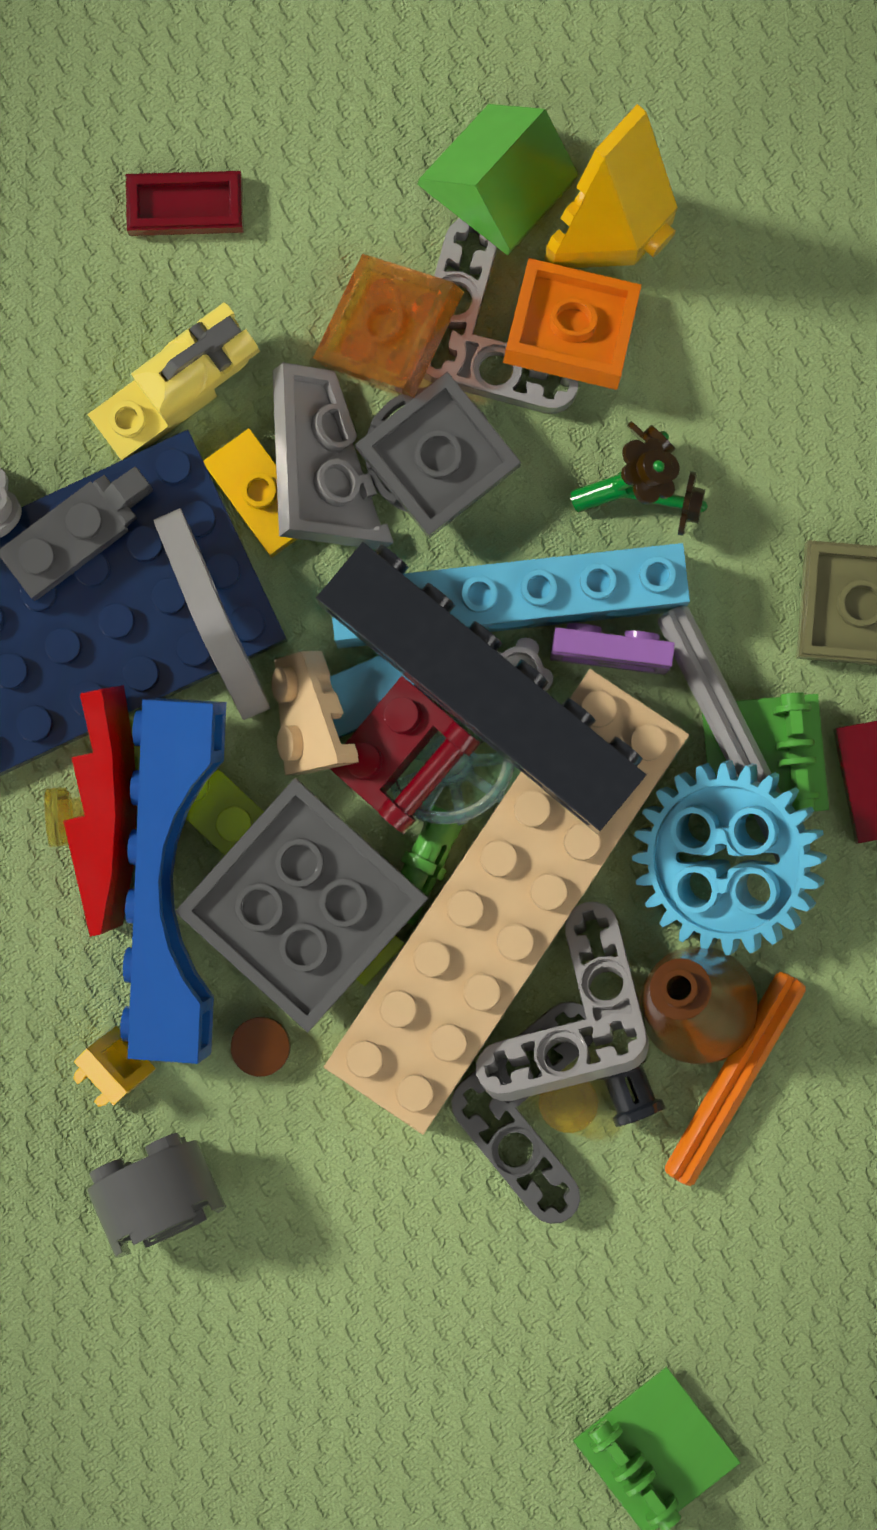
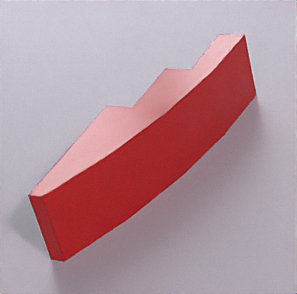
[63,685,137,937]

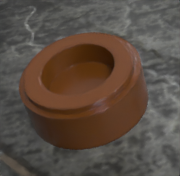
[231,1017,291,1077]

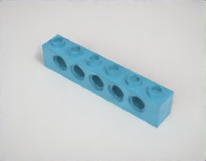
[328,543,690,649]

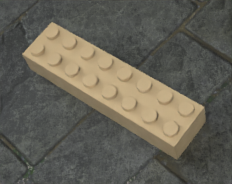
[323,669,689,1135]

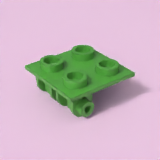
[702,692,829,817]
[573,1366,740,1530]

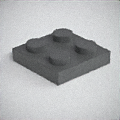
[355,371,521,539]

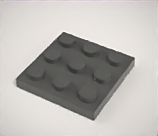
[175,778,429,1033]

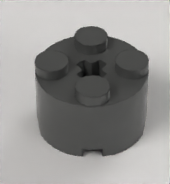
[87,1133,226,1258]

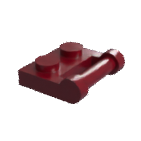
[330,676,481,834]

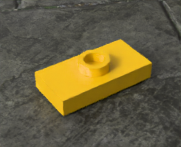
[203,428,297,558]

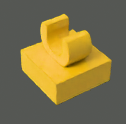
[73,1025,156,1107]

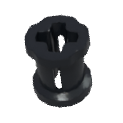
[597,1058,665,1127]

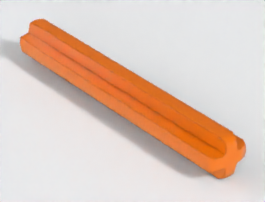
[665,972,806,1186]

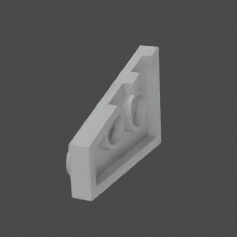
[272,362,394,549]

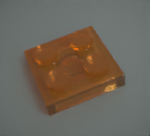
[313,254,464,398]

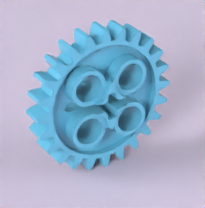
[632,760,827,955]

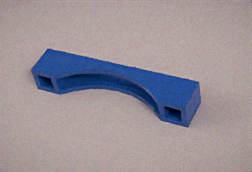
[120,698,227,1064]

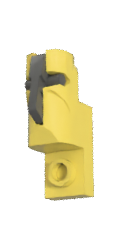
[87,302,260,460]

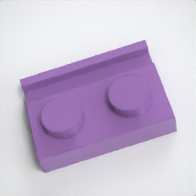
[550,623,675,675]

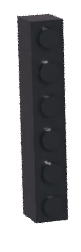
[316,542,647,834]

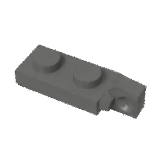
[0,466,153,601]

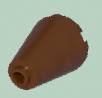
[640,946,757,1064]

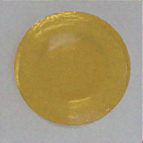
[44,787,74,847]
[538,1081,598,1133]

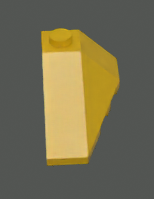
[545,104,678,268]

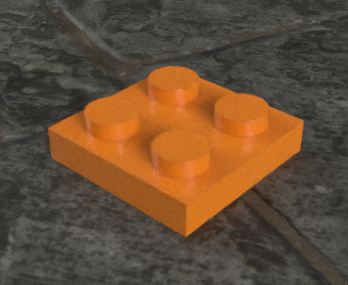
[503,258,642,390]

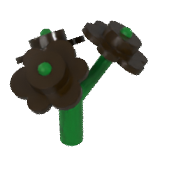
[571,421,708,536]

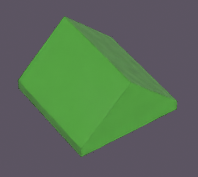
[417,104,578,256]

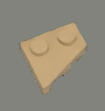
[272,651,359,775]

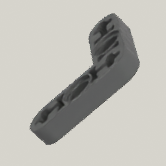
[451,1001,593,1224]

